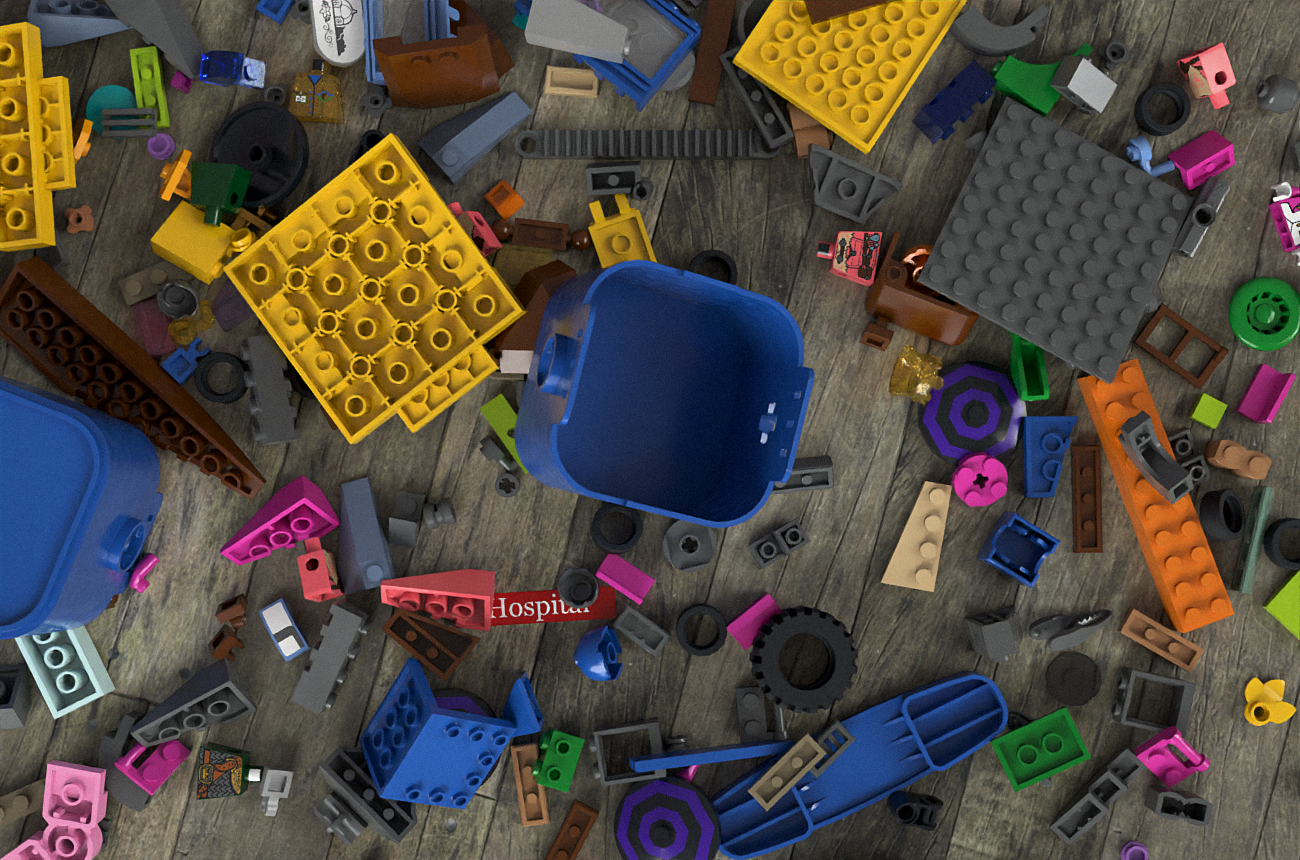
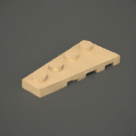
[879,481,952,592]

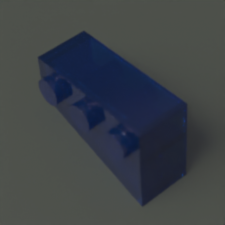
[912,59,997,144]

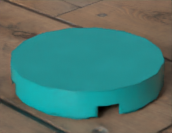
[86,85,139,139]

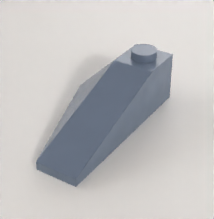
[27,0,134,47]

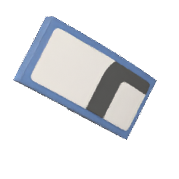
[259,598,311,662]

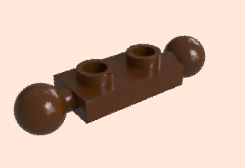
[490,217,591,252]

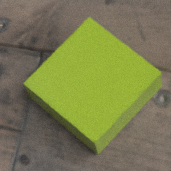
[1189,393,1228,429]

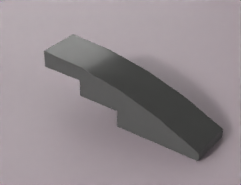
[1049,744,1147,846]

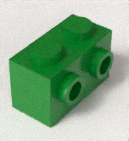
[531,727,585,793]

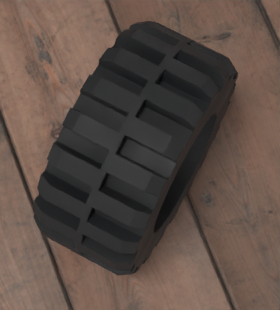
[750,606,858,714]

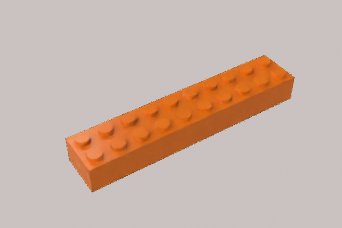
[1077,358,1235,633]

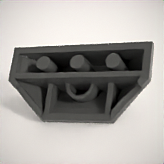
[319,746,418,844]

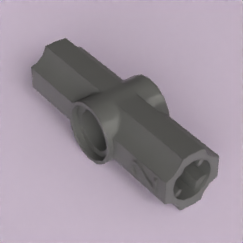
[1171,176,1231,259]

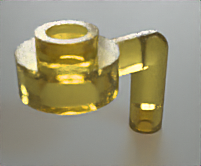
[168,300,215,344]

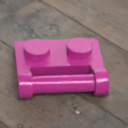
[1134,726,1210,788]
[114,739,191,796]

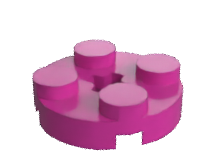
[952,452,1008,507]

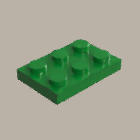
[990,706,1091,792]

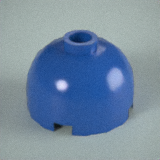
[574,626,623,681]

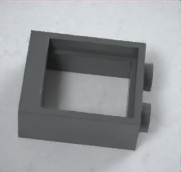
[1111,666,1196,738]
[589,718,666,786]

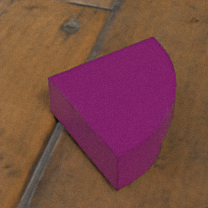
[170,70,194,94]

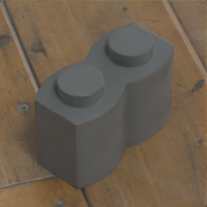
[1144,785,1213,826]

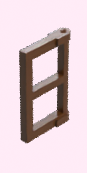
[1133,303,1229,389]

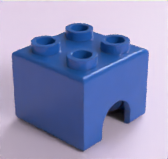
[977,511,1061,588]

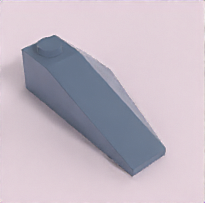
[418,92,532,183]
[338,477,397,595]

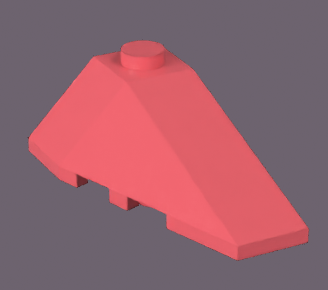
[380,569,495,631]

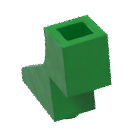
[1008,330,1050,401]

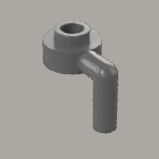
[479,435,520,473]

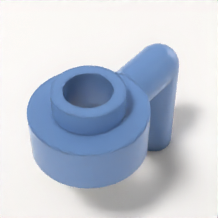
[1126,135,1175,177]

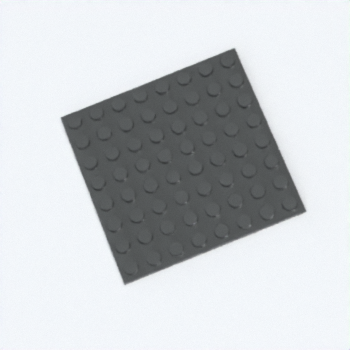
[916,97,1194,384]

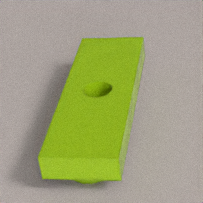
[479,393,529,474]

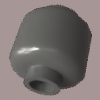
[1255,74,1300,114]

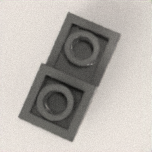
[1167,427,1211,486]
[747,518,810,569]

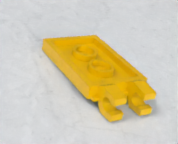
[588,193,657,268]

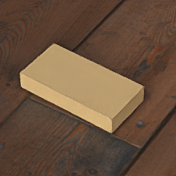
[544,65,600,99]

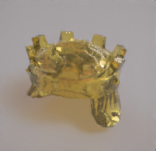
[889,345,945,406]

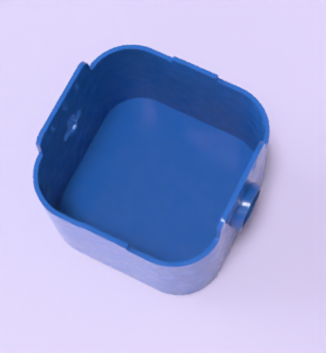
[515,260,815,528]
[0,376,163,640]

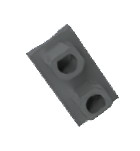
[313,791,368,846]

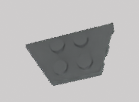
[808,143,903,224]

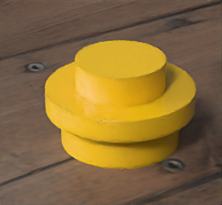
[230,228,257,253]

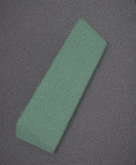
[1231,486,1275,594]

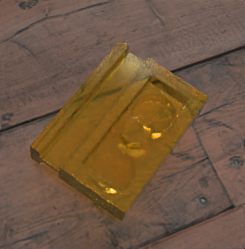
[496,243,553,285]

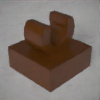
[859,316,894,351]
[215,593,248,630]
[208,624,244,661]

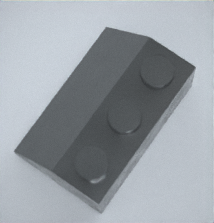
[0,664,31,730]

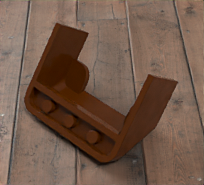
[864,231,980,346]

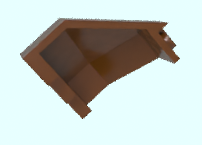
[488,259,577,374]

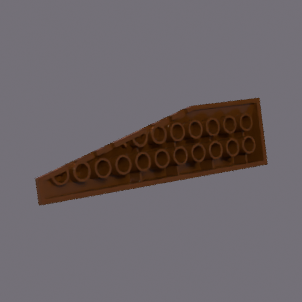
[0,256,267,501]

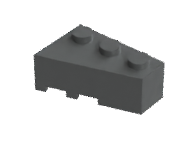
[963,605,1023,662]

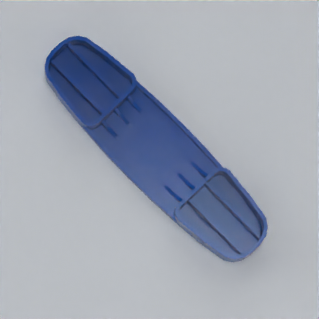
[711,671,1008,860]

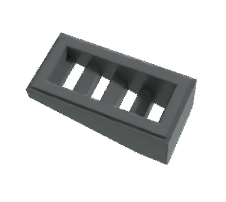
[809,719,856,778]

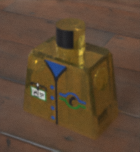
[288,59,345,124]

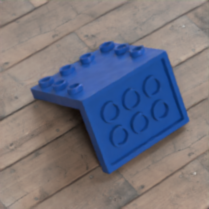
[359,658,517,809]

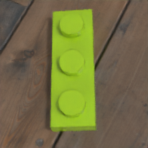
[129,46,170,130]

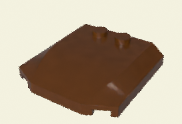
[373,23,500,110]

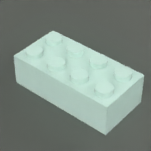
[15,626,116,719]

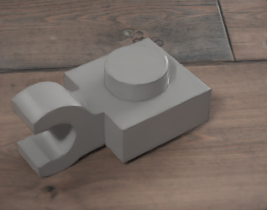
[258,766,294,816]

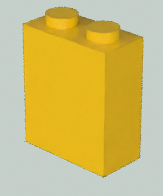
[150,200,239,285]

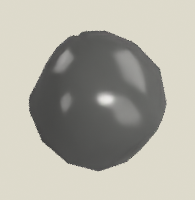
[156,279,200,320]
[557,567,600,609]

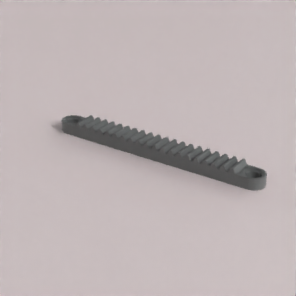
[514,129,782,160]

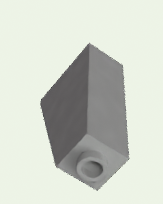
[525,0,632,64]

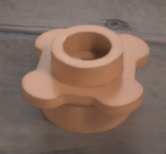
[65,205,94,234]

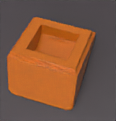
[484,179,525,220]

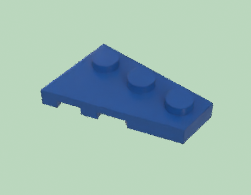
[1023,416,1078,498]

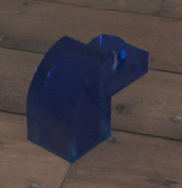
[200,50,266,90]

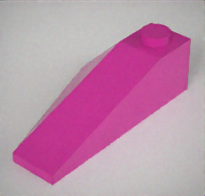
[220,475,341,566]

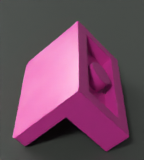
[1168,130,1235,191]
[1234,364,1296,424]
[595,553,655,605]
[726,592,782,650]

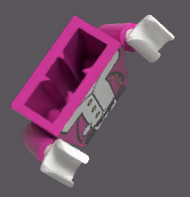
[1268,182,1300,266]

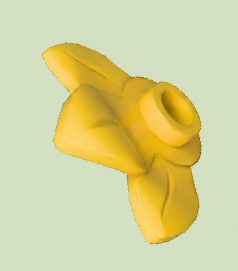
[1244,677,1296,726]

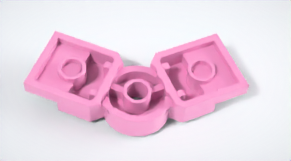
[0,760,108,860]

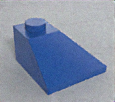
[500,671,544,737]

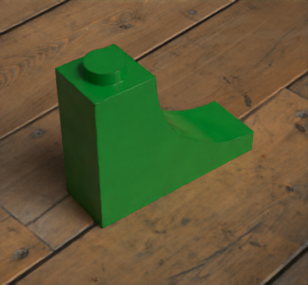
[988,42,1094,117]

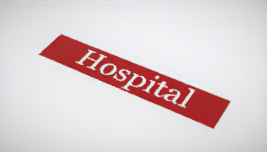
[456,586,616,628]

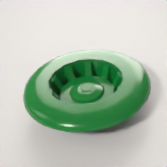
[1228,276,1300,351]

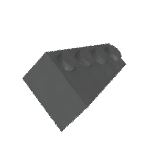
[240,335,302,447]
[291,599,373,714]

